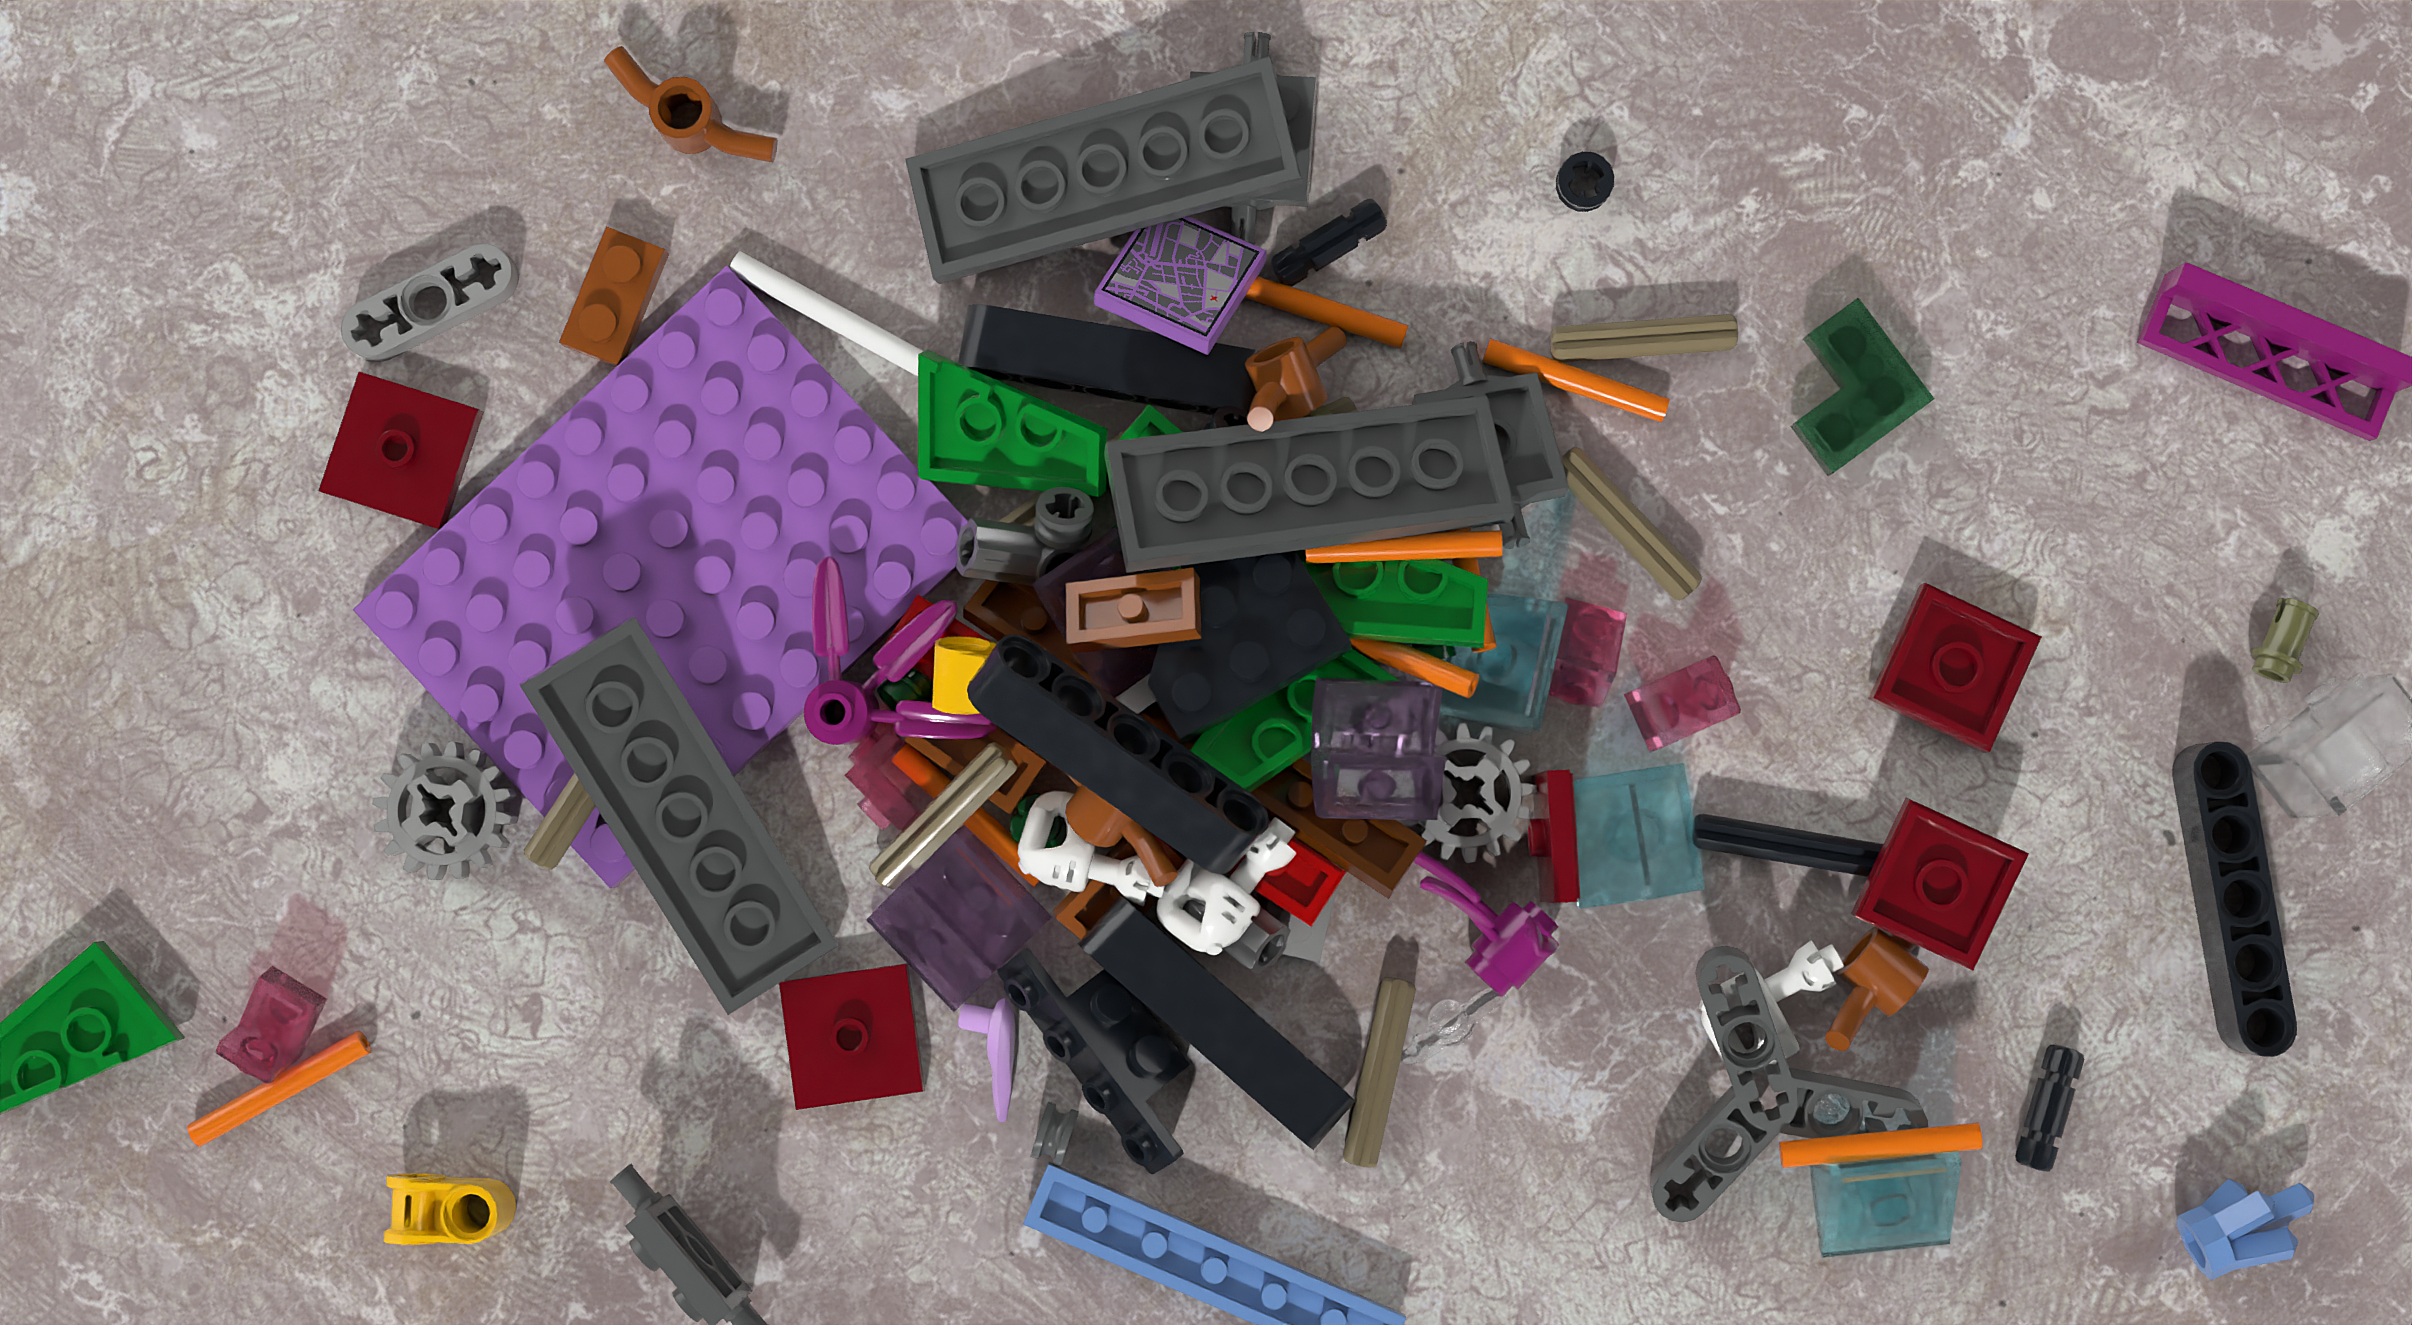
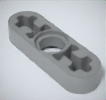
[341,243,519,362]

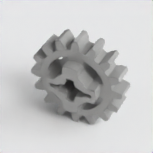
[1395,723,1537,863]
[372,741,518,880]

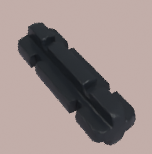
[1271,199,1387,287]
[2015,1044,2085,1172]

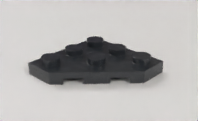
[1147,551,1352,745]

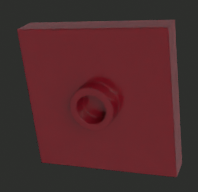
[318,372,484,530]
[1868,583,2042,753]
[1528,769,1581,903]
[1851,797,2029,971]
[779,963,925,1110]

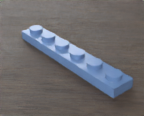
[1023,1161,1406,1325]

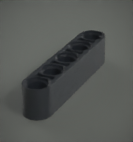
[958,304,1258,415]
[967,634,1269,874]
[2172,742,2297,1057]
[1077,895,1356,1150]

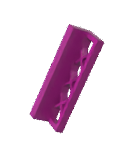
[2137,262,2412,441]

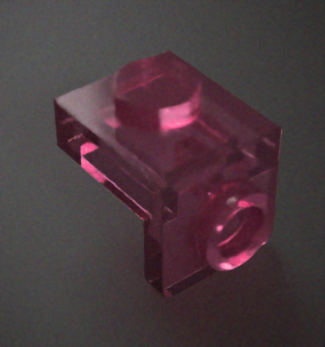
[1541,597,1627,708]
[1624,655,1741,753]
[844,730,921,831]
[216,966,327,1083]

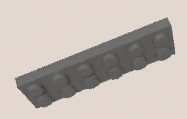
[905,57,1303,284]
[1104,396,1515,573]
[519,616,839,1015]

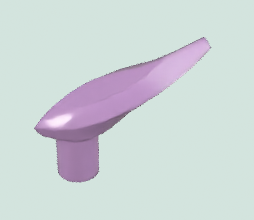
[958,998,1015,1122]

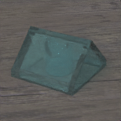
[1435,593,1568,736]
[1573,763,1705,909]
[1809,1151,1962,1258]

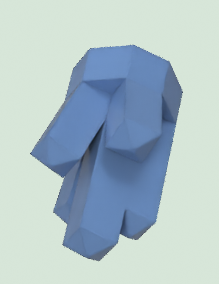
[2176,1178,2314,1280]

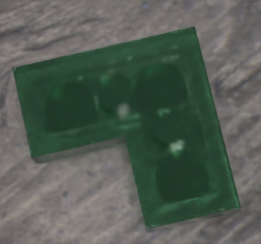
[1790,298,1935,476]

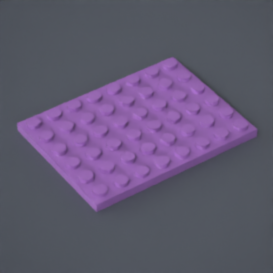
[353,265,968,888]

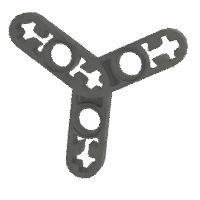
[1650,945,1928,1222]

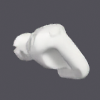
[1018,790,1166,906]
[1156,817,1296,955]
[1699,940,1844,1074]

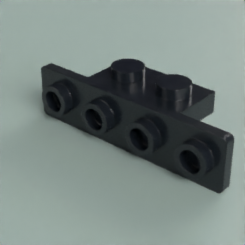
[997,948,1190,1174]

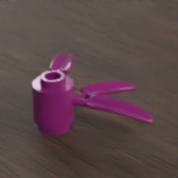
[804,556,998,745]
[1414,852,1559,997]

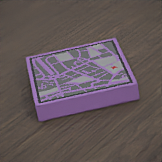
[1094,216,1266,355]

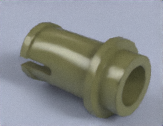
[2250,597,2319,683]

